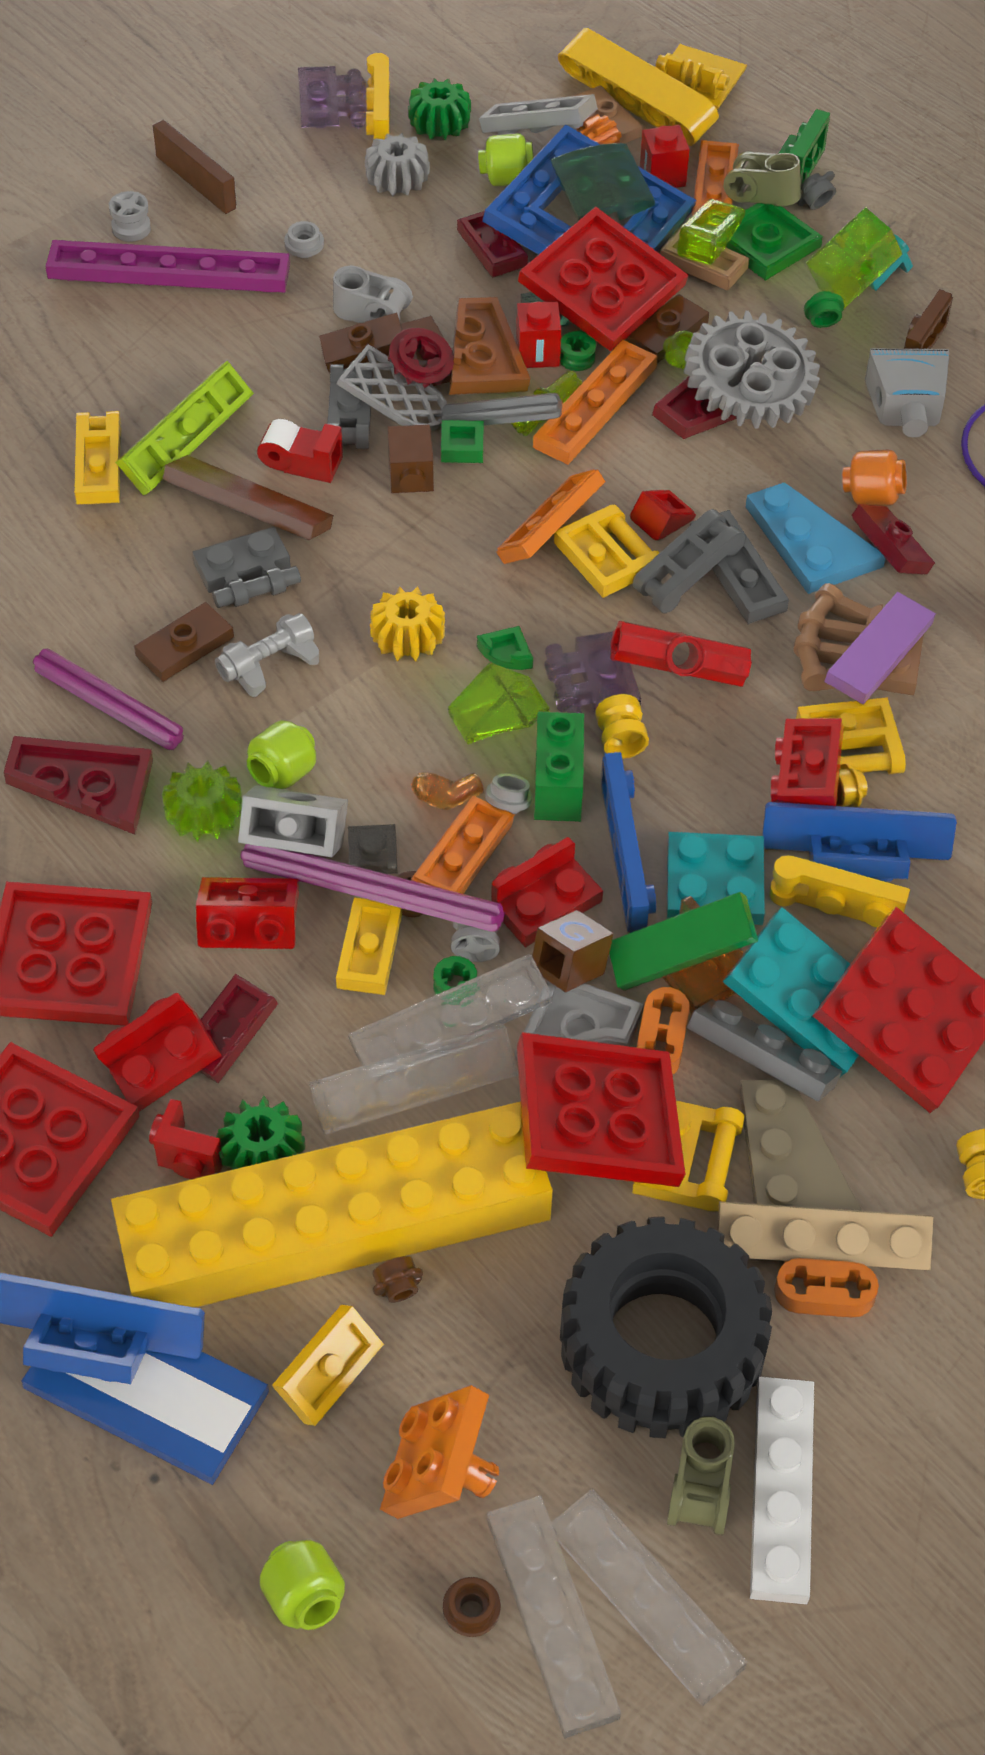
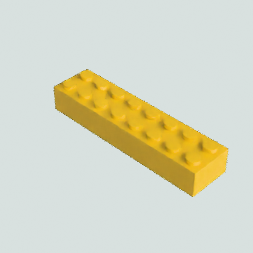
[111,1101,553,1308]

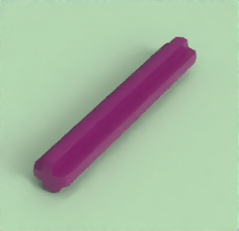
[33,648,184,750]

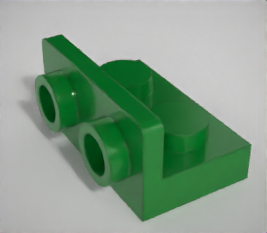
[778,109,830,185]

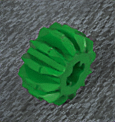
[408,78,471,140]
[216,1095,306,1170]

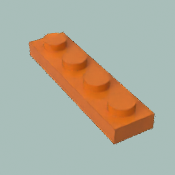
[533,340,657,465]

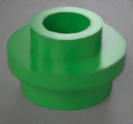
[803,291,844,328]

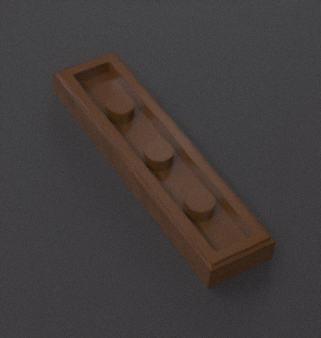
[163,455,334,540]

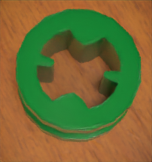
[560,331,596,371]
[433,956,477,1006]

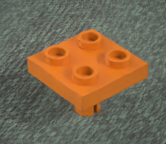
[380,1385,499,1519]

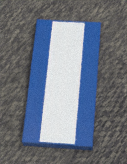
[21,1350,269,1485]

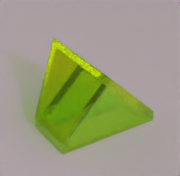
[448,662,550,745]

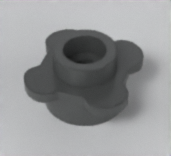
[797,171,836,210]

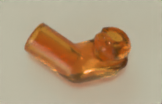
[411,772,484,810]

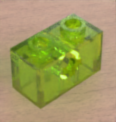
[806,207,903,309]

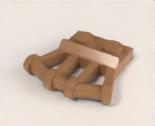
[793,583,924,696]

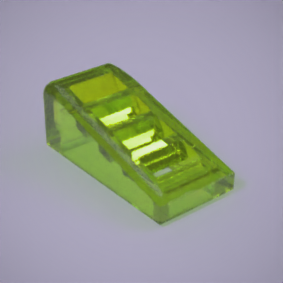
[677,199,746,265]

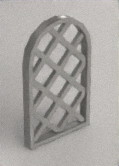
[337,344,447,431]

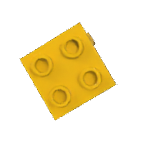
[655,44,747,109]

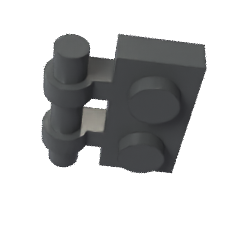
[192,527,301,608]

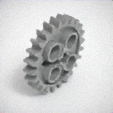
[684,311,820,429]

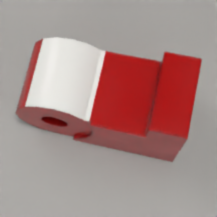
[257,419,343,483]

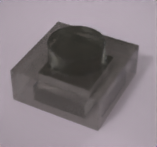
[348,824,398,874]

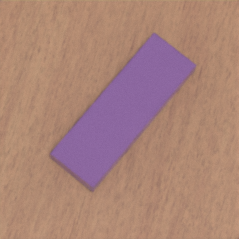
[825,592,936,704]

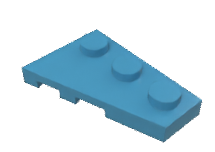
[745,482,886,594]

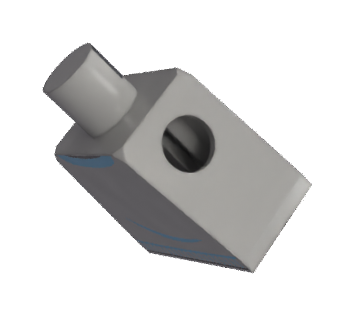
[865,348,949,438]

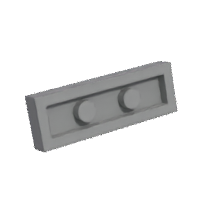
[479,94,598,135]

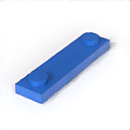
[601,752,656,933]

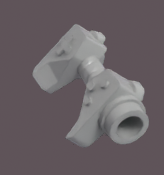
[215,613,319,697]

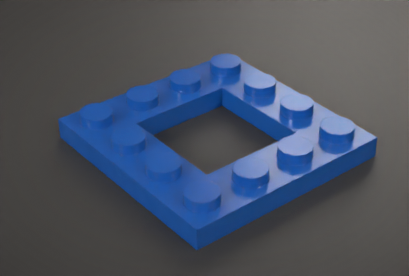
[482,124,696,255]

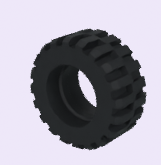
[560,1216,773,1439]

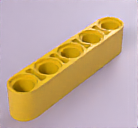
[558,28,719,146]

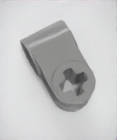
[333,265,413,323]

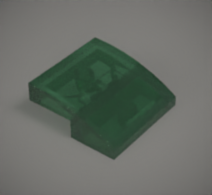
[550,143,656,221]

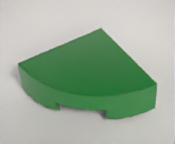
[477,626,533,670]

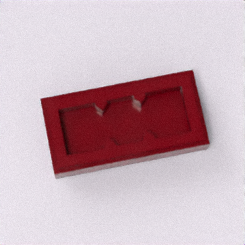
[457,211,528,278]
[851,504,935,575]
[199,973,278,1083]

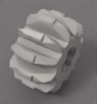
[365,133,430,197]

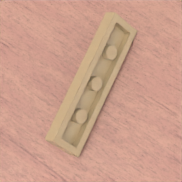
[717,1201,933,1270]

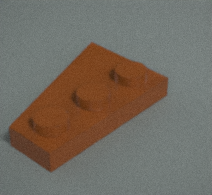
[449,297,531,395]

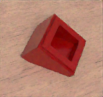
[630,490,696,540]

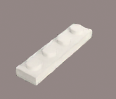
[750,1377,814,1604]

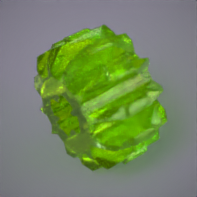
[162,760,242,842]

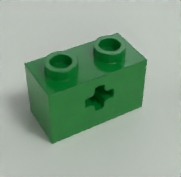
[534,712,584,822]

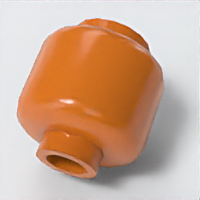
[842,449,907,506]

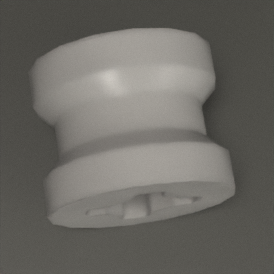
[109,191,151,242]
[451,922,501,962]

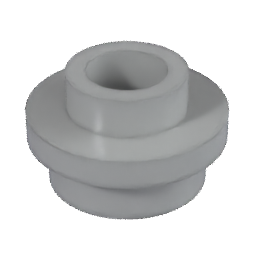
[284,221,324,258]
[485,773,532,814]

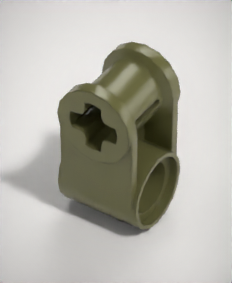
[723,151,801,206]
[667,1417,735,1536]

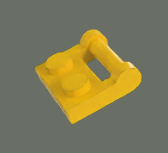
[554,504,660,598]
[796,697,906,774]
[632,1101,745,1212]

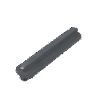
[441,393,562,426]

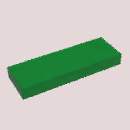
[609,892,758,991]

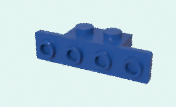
[762,802,957,882]
[0,1273,205,1385]

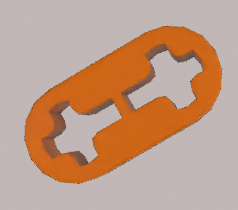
[637,987,689,1075]
[774,1258,879,1318]

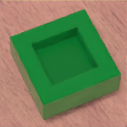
[441,420,484,463]

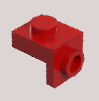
[149,1099,223,1179]

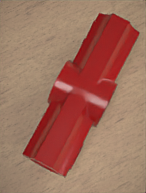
[610,621,752,687]

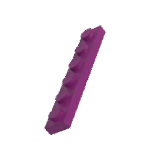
[45,240,290,293]

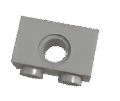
[238,785,348,857]

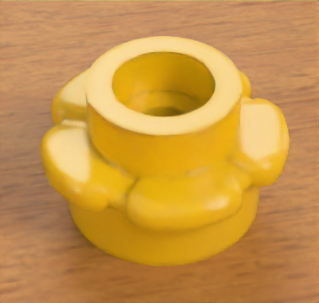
[836,764,868,807]

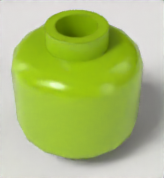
[478,133,534,186]
[246,720,316,789]
[260,1540,345,1630]

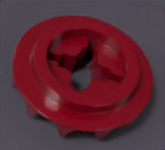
[388,328,454,389]

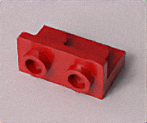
[771,718,844,806]
[491,837,603,948]
[196,877,299,949]
[93,993,222,1112]

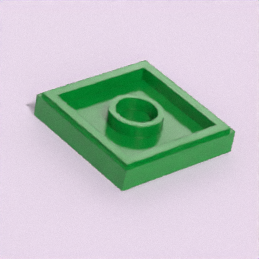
[711,203,823,281]

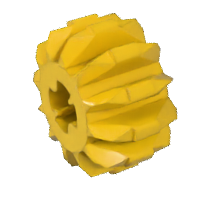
[370,586,445,662]

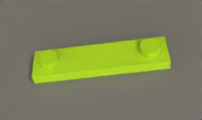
[115,361,254,496]

